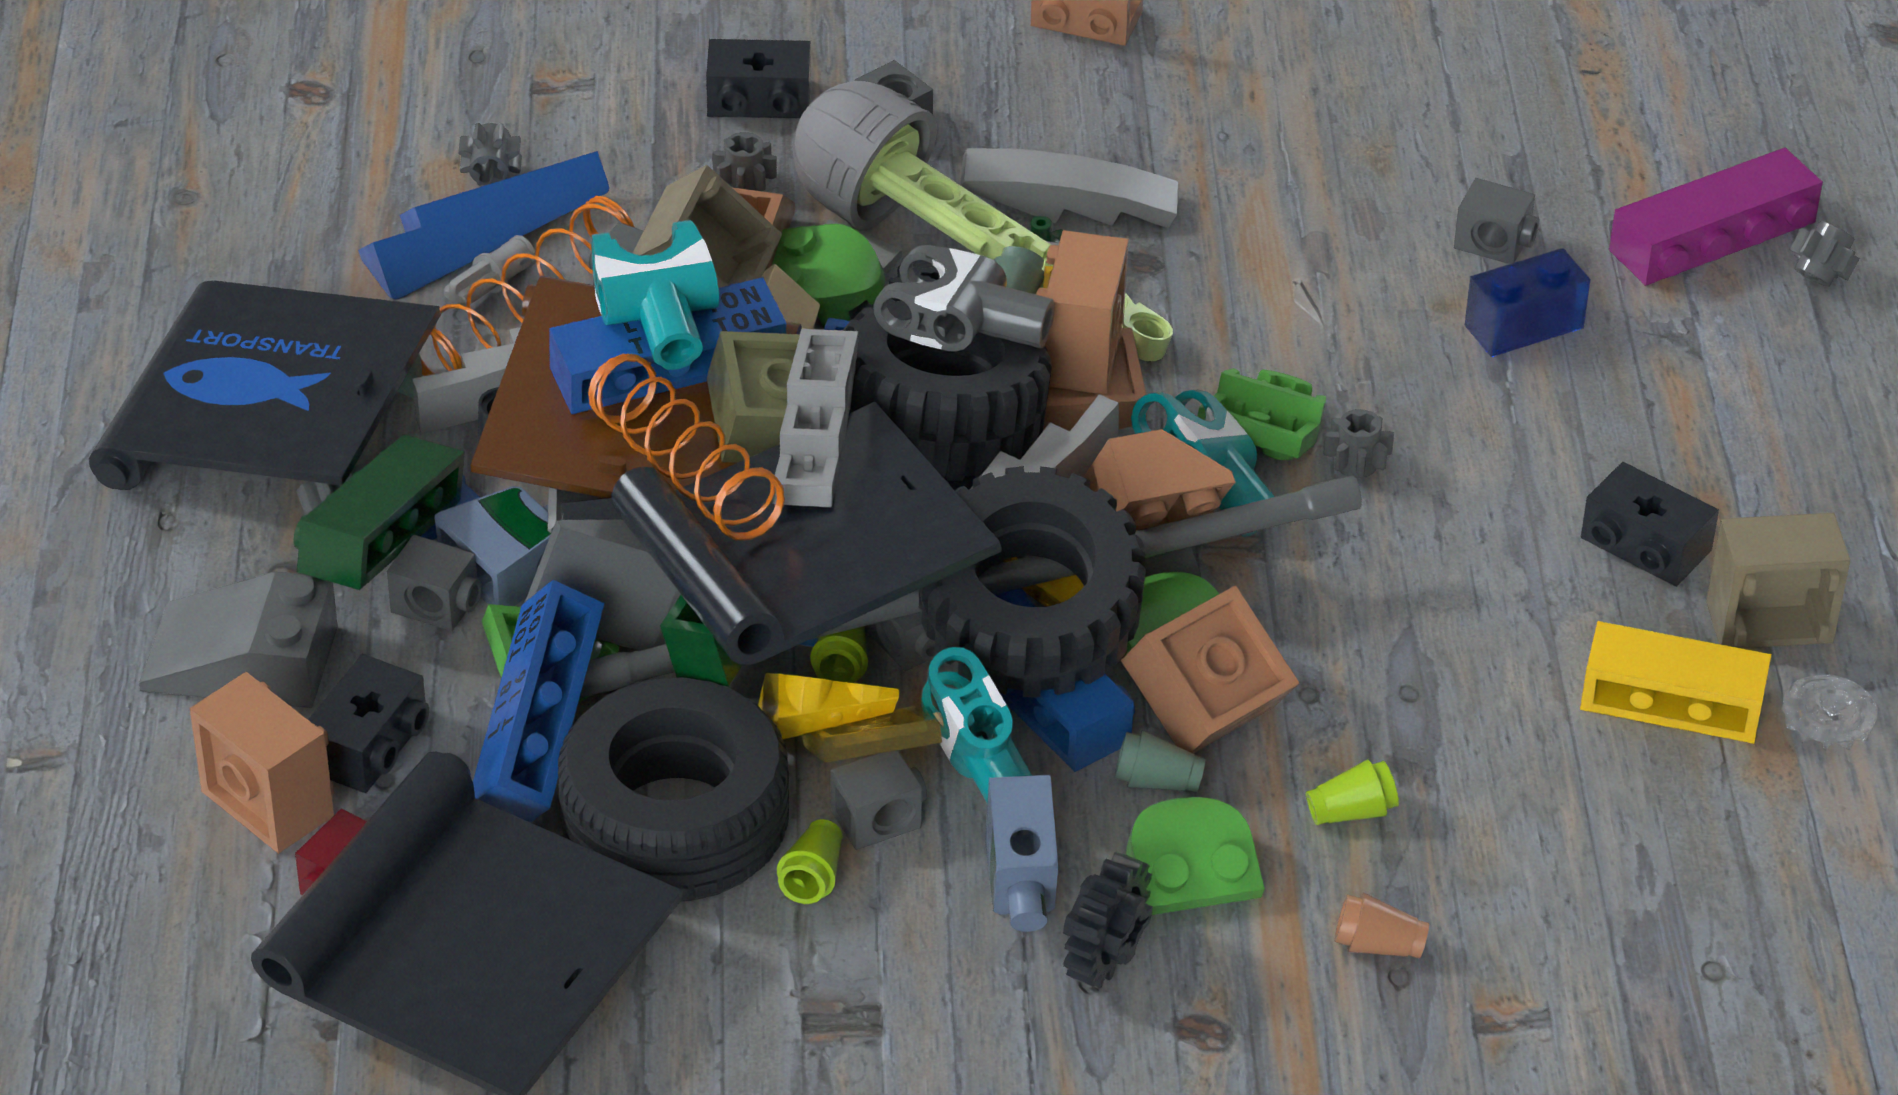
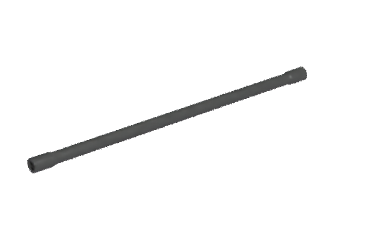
[580,476,1362,698]

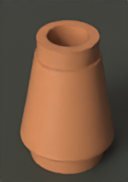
[1334,892,1429,959]

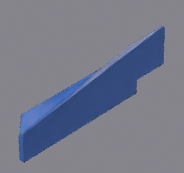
[358,151,609,299]

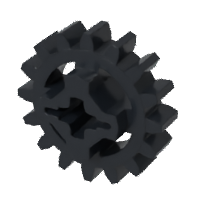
[1063,852,1153,988]

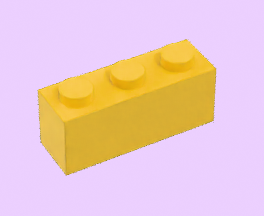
[1580,621,1772,744]

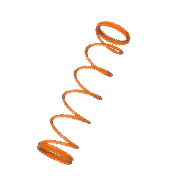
[421,196,635,376]
[588,354,785,540]

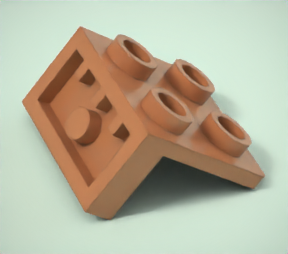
[1030,0,1143,46]

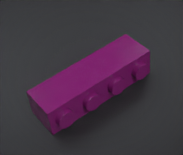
[1609,147,1823,286]

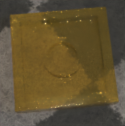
[803,706,942,763]

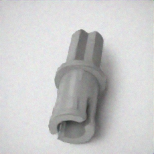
[444,235,536,309]

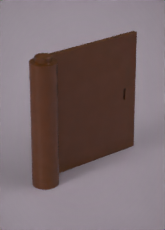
[471,276,802,499]

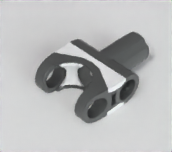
[874,245,1055,352]

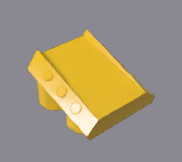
[758,673,899,739]

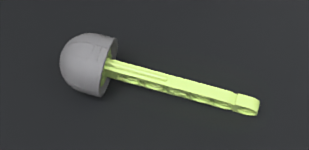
[793,81,1173,361]

